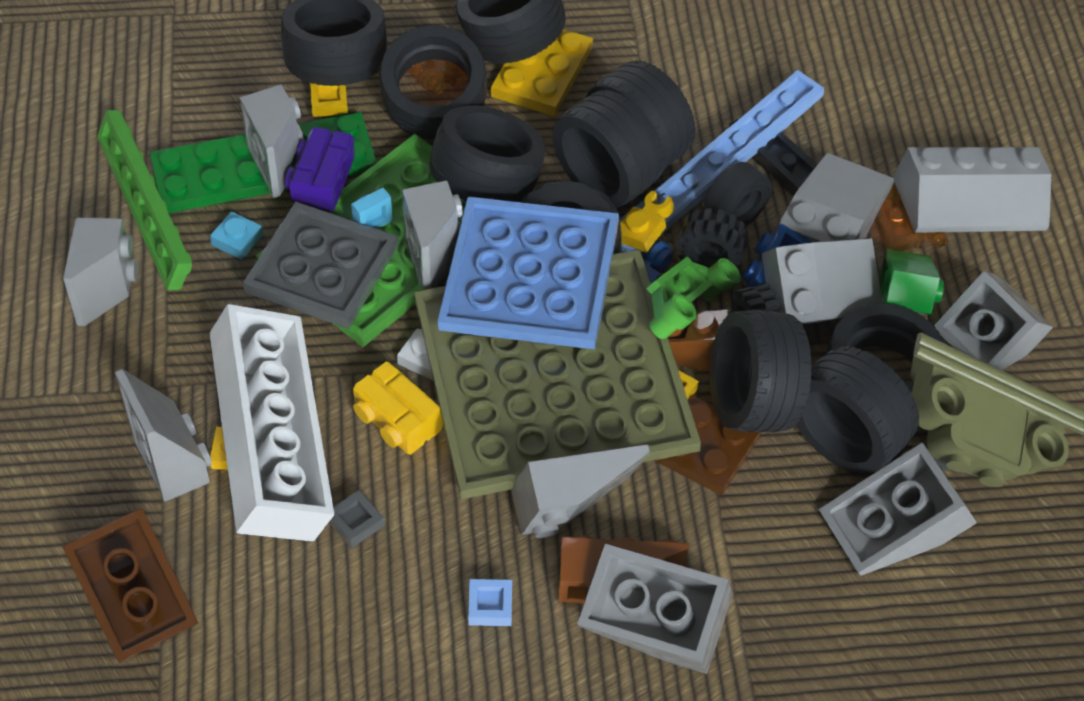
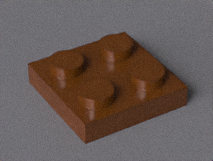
[654,395,760,496]

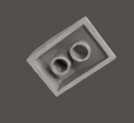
[779,153,894,243]
[762,238,882,325]
[115,369,212,502]
[819,442,977,576]
[511,444,650,538]
[577,544,733,674]

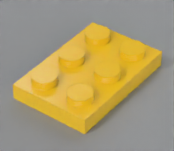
[491,29,593,117]

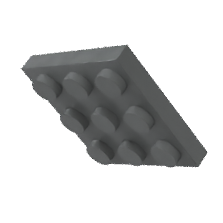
[243,202,398,329]

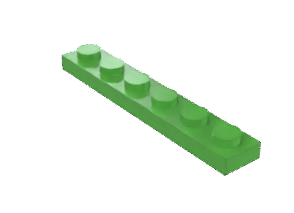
[97,110,192,290]

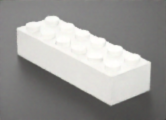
[210,304,334,541]

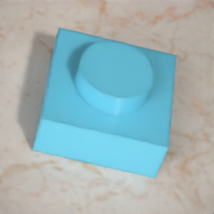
[351,187,393,229]
[210,211,263,260]

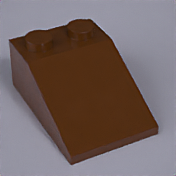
[62,508,198,663]

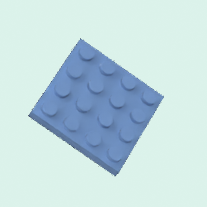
[437,197,619,349]

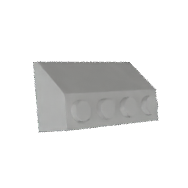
[893,147,1052,233]

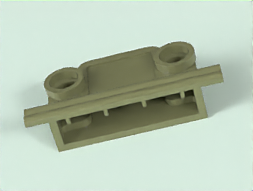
[911,333,1084,487]

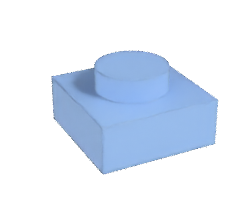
[468,579,512,626]

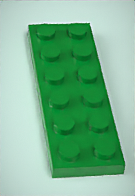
[150,112,377,214]

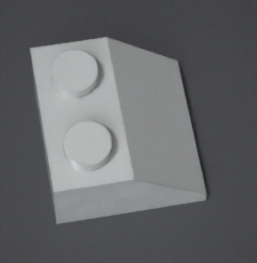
[240,84,304,198]
[402,181,463,290]
[63,218,139,326]
[934,271,1053,370]

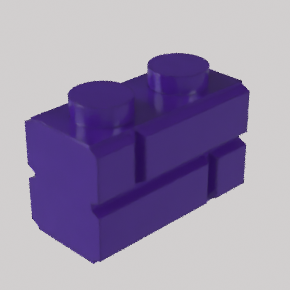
[285,127,355,212]

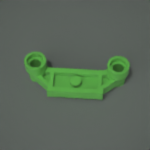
[646,256,741,339]

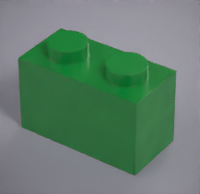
[879,249,944,314]

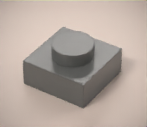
[328,490,385,549]

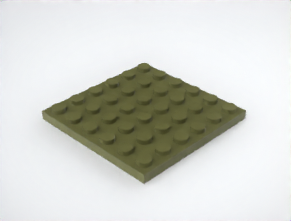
[414,250,701,499]

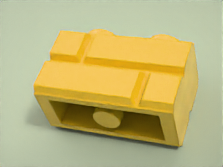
[353,361,443,455]

